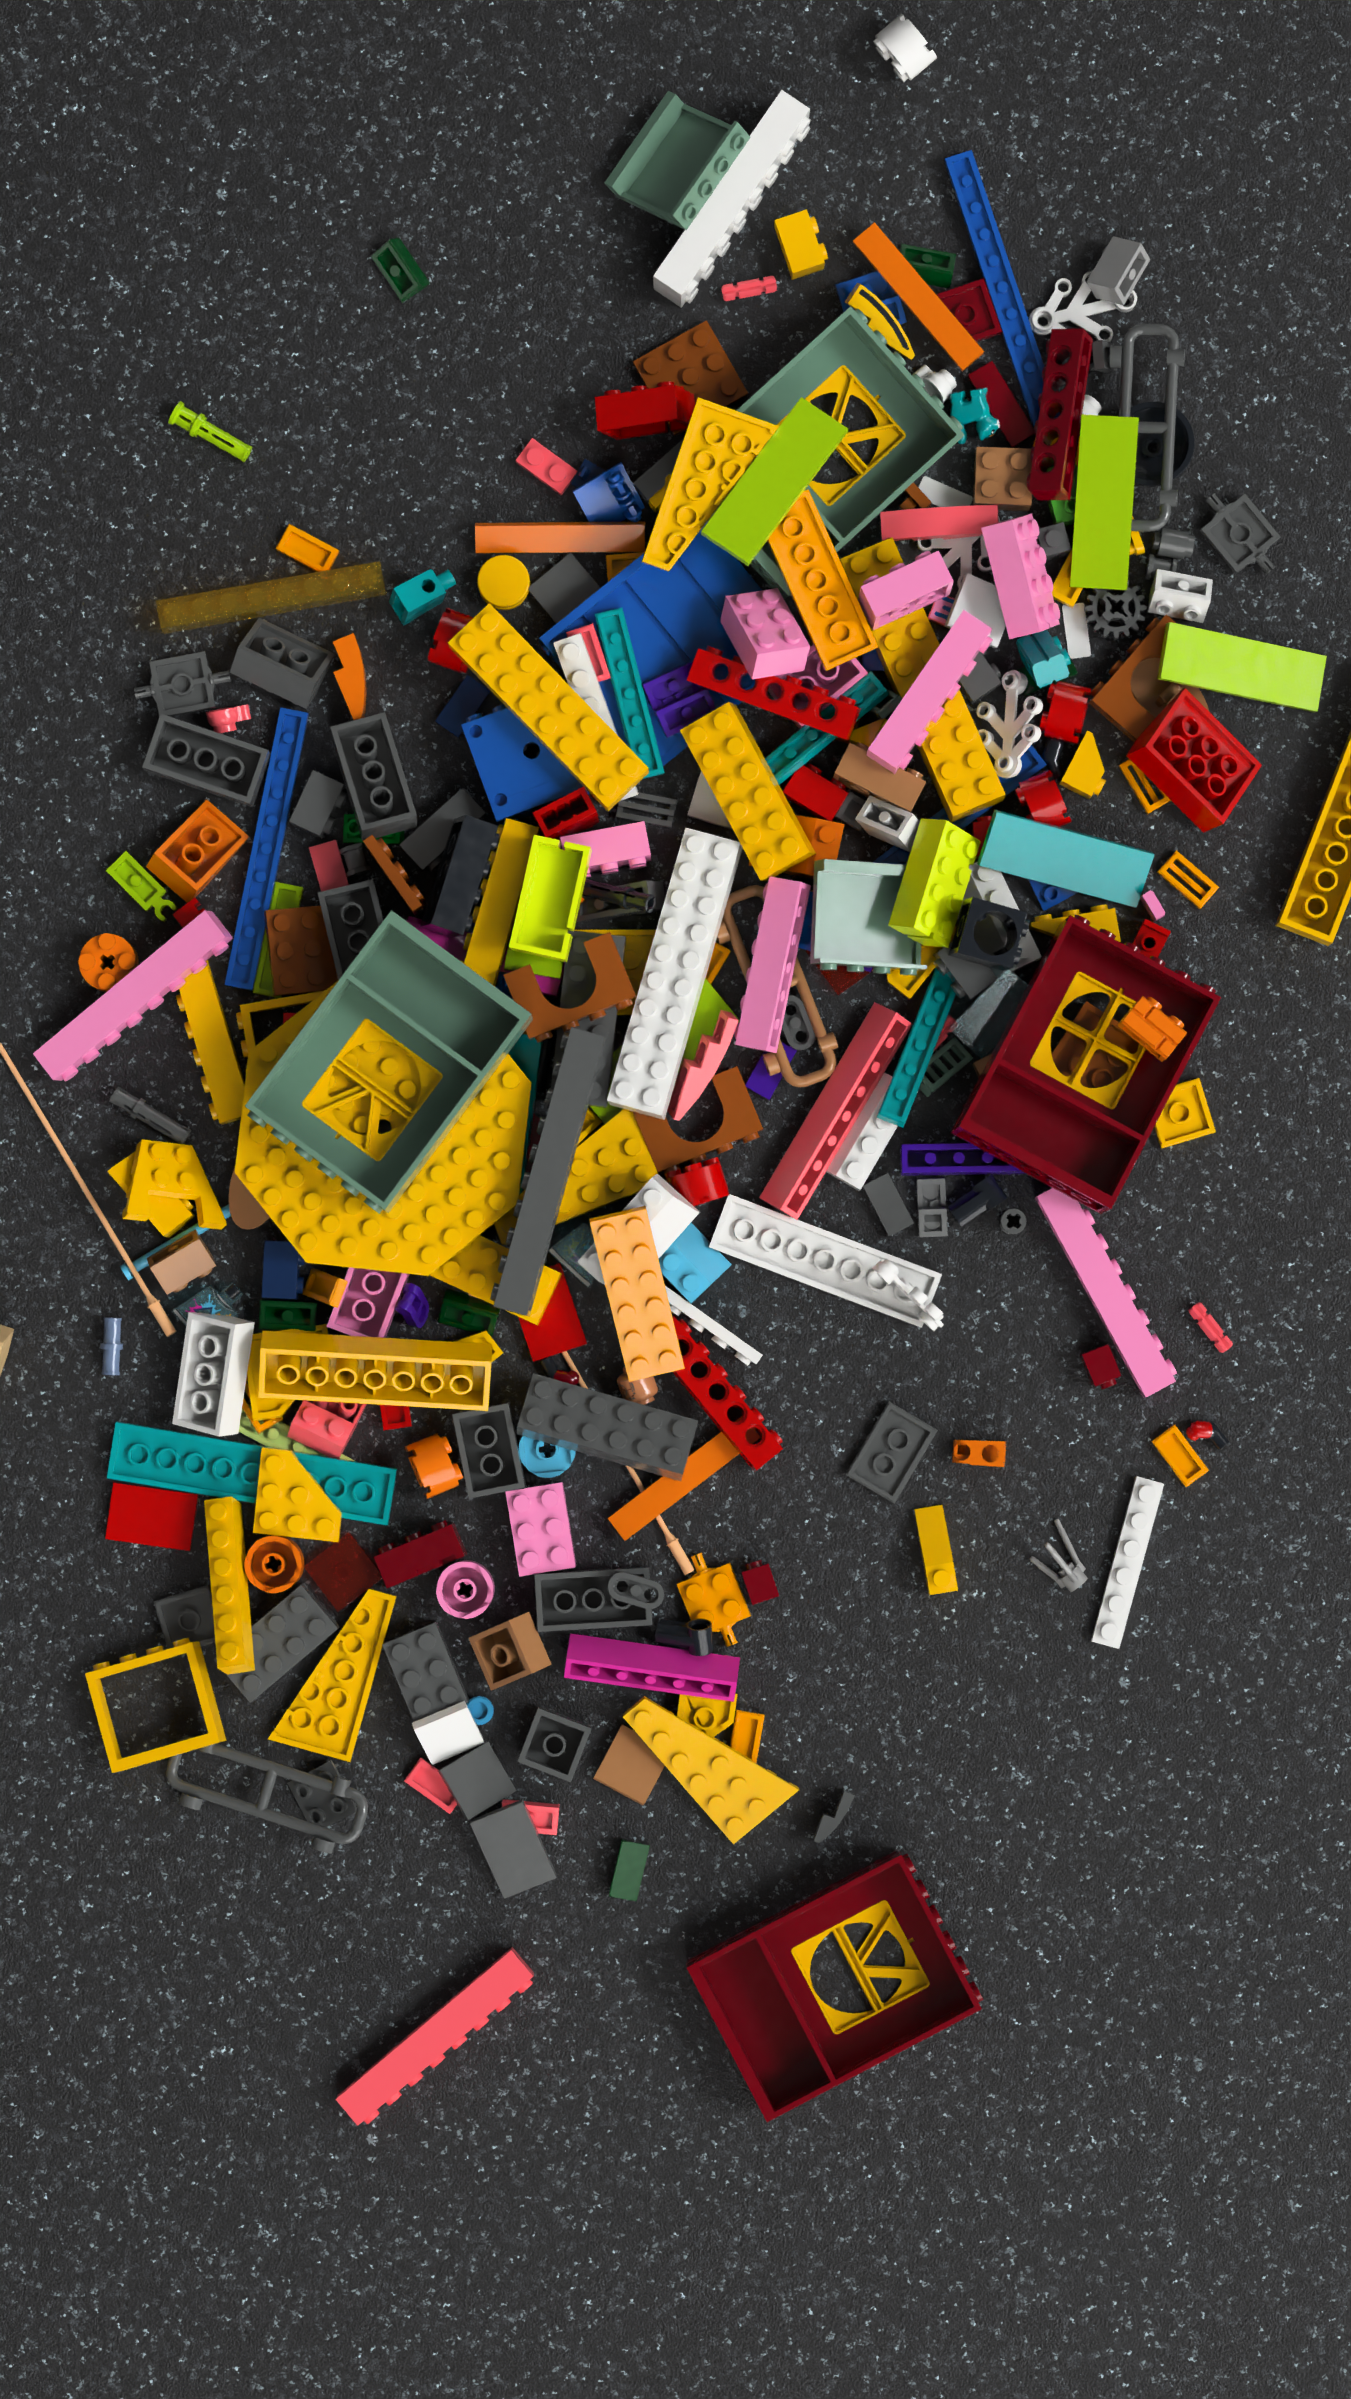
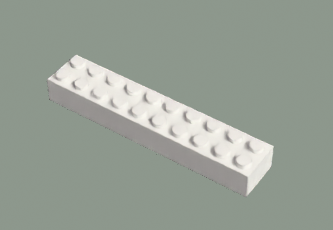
[607,828,743,1120]

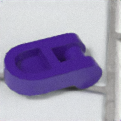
[395,1283,429,1328]

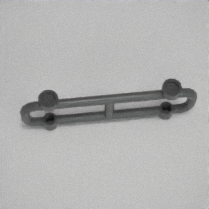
[1110,324,1185,532]
[166,1733,368,1854]

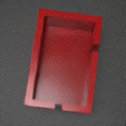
[595,381,695,440]

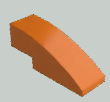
[333,633,367,720]

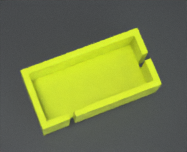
[888,818,981,948]
[509,835,592,962]

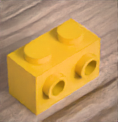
[774,209,828,280]

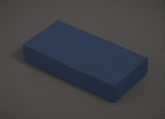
[435,675,491,738]

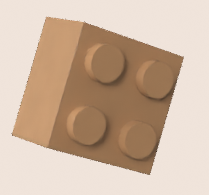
[973,447,1032,511]
[469,1612,552,1691]

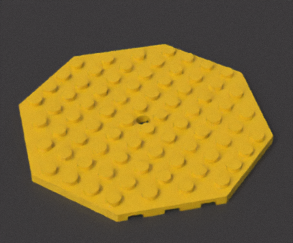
[235,980,532,1276]

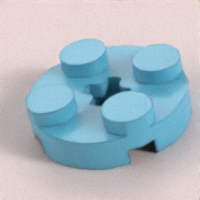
[519,1436,576,1478]

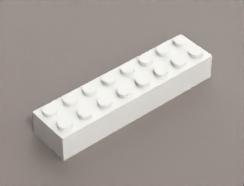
[653,90,811,308]

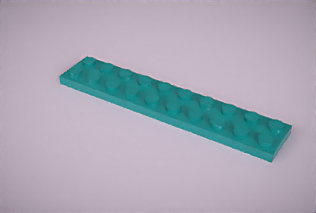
[107,1421,398,1525]

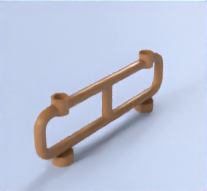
[717,885,838,1087]

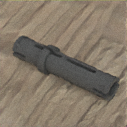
[109,1086,192,1144]

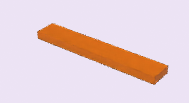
[853,222,984,372]
[475,522,645,553]
[607,1416,761,1541]

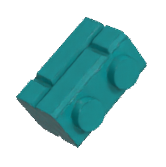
[1016,630,1071,688]

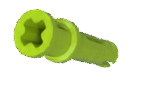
[168,401,253,462]

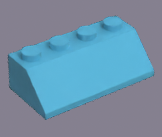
[659,1223,732,1304]

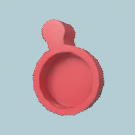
[206,704,251,733]

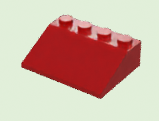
[1126,688,1262,833]

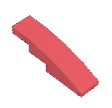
[880,505,999,541]
[667,1010,739,1121]

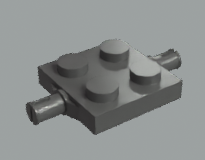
[1200,493,1281,575]
[134,651,231,717]

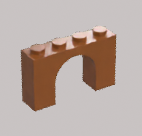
[1089,615,1176,743]
[503,932,636,1043]
[633,1066,763,1174]

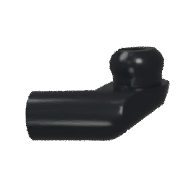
[1042,737,1066,779]

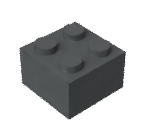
[517,1706,592,1782]

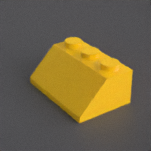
[107,1152,195,1238]

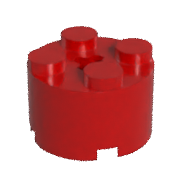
[427,608,474,673]
[1040,681,1091,744]
[1015,770,1072,827]
[664,1157,730,1206]

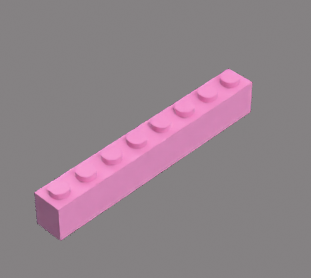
[33,910,233,1081]
[1035,1188,1177,1398]

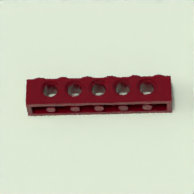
[1027,328,1093,500]

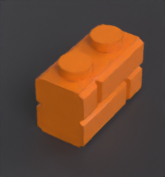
[1117,996,1187,1062]

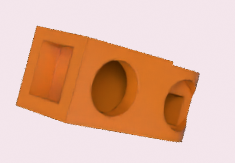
[952,1440,1006,1467]

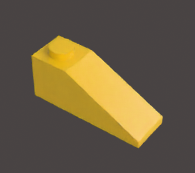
[914,1505,958,1595]

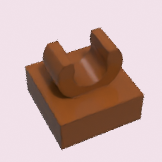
[899,482,932,510]

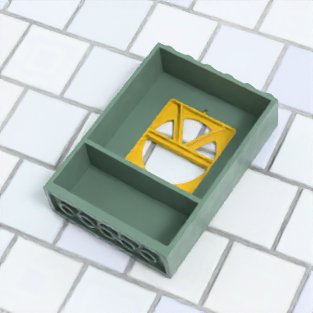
[669,306,964,599]
[245,910,533,1214]

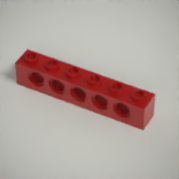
[686,645,861,741]
[672,1317,783,1472]

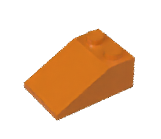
[146,800,249,903]
[749,815,844,879]

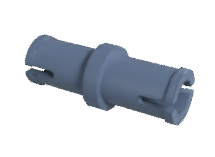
[100,1317,123,1375]

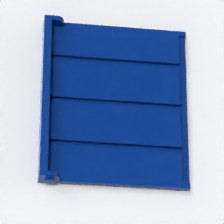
[538,518,762,778]

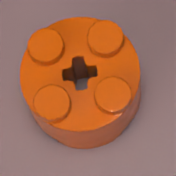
[78,933,139,992]
[405,1433,463,1499]
[244,1535,304,1593]

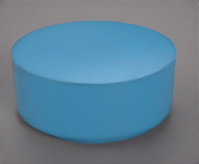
[467,1696,494,1725]

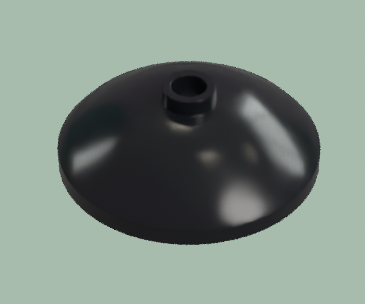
[1130,402,1195,487]

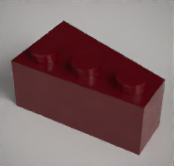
[374,1520,467,1588]

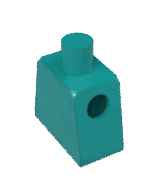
[389,569,456,626]

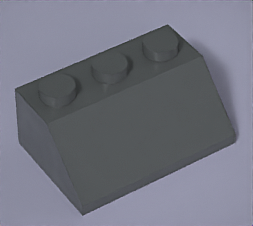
[230,618,335,709]

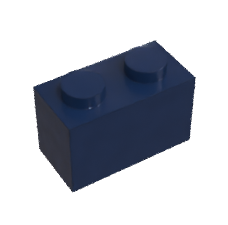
[262,1241,305,1300]

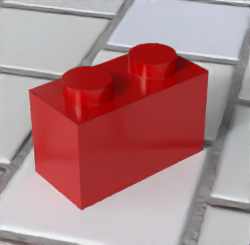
[783,763,849,821]

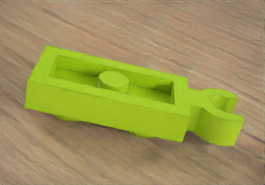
[106,851,177,922]

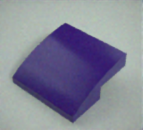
[642,661,716,737]

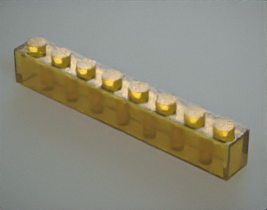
[156,561,387,634]

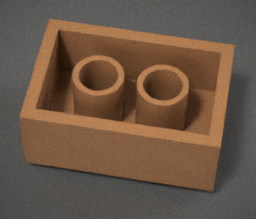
[833,742,926,813]

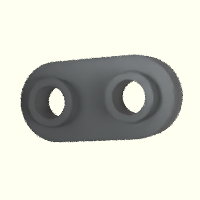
[782,995,815,1051]
[608,1572,664,1609]

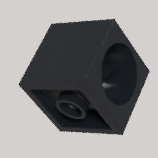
[948,897,1030,971]

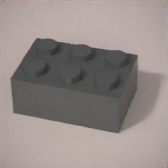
[452,1403,526,1499]
[382,1621,469,1722]

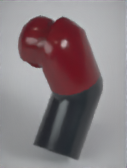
[539,1356,579,1385]

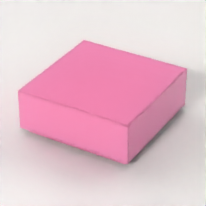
[1140,890,1165,922]

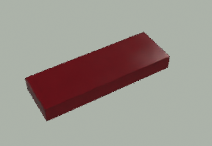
[968,361,1035,448]

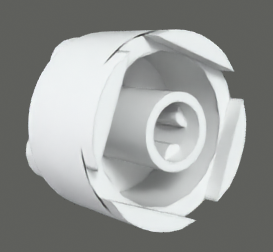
[873,13,937,82]

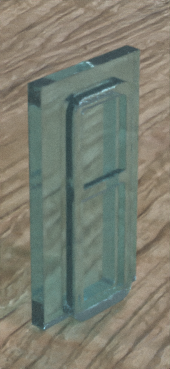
[949,969,1028,1059]

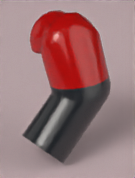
[1186,1421,1229,1450]

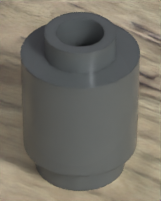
[1152,527,1195,560]

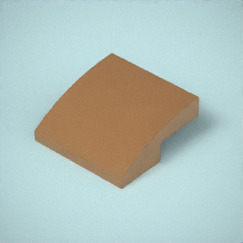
[593,1725,665,1805]

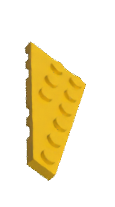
[641,397,779,572]
[494,1109,658,1245]
[268,1588,397,1762]
[623,1696,799,1845]

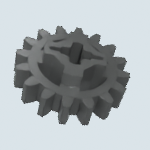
[1084,580,1147,640]

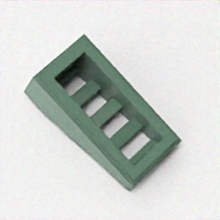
[867,689,902,720]
[919,1037,973,1097]

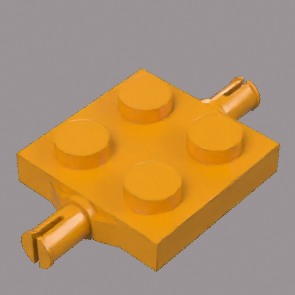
[677,1552,751,1647]

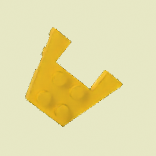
[122,1139,227,1230]

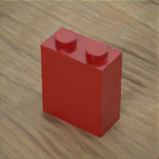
[533,786,600,842]

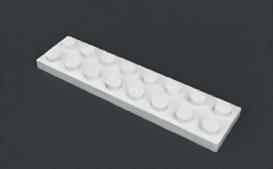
[709,1194,942,1328]

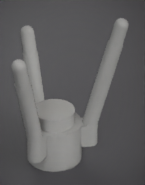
[1030,1519,1088,1592]

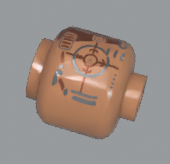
[617,1367,658,1405]

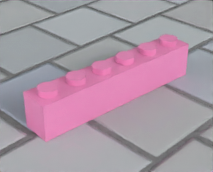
[867,610,993,774]
[734,876,811,1053]

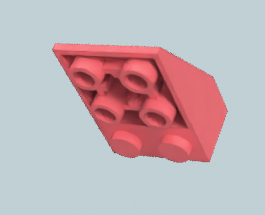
[287,1400,367,1459]

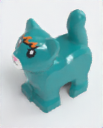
[950,387,1000,444]

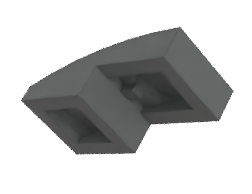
[916,1176,948,1237]
[813,1789,855,1843]

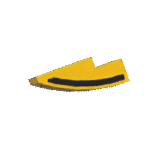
[845,283,915,360]

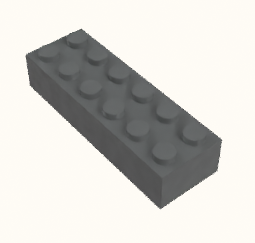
[551,931,626,1108]
[517,1373,698,1481]

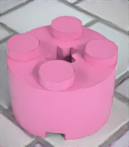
[436,1560,495,1619]

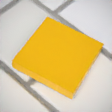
[1154,1078,1216,1149]

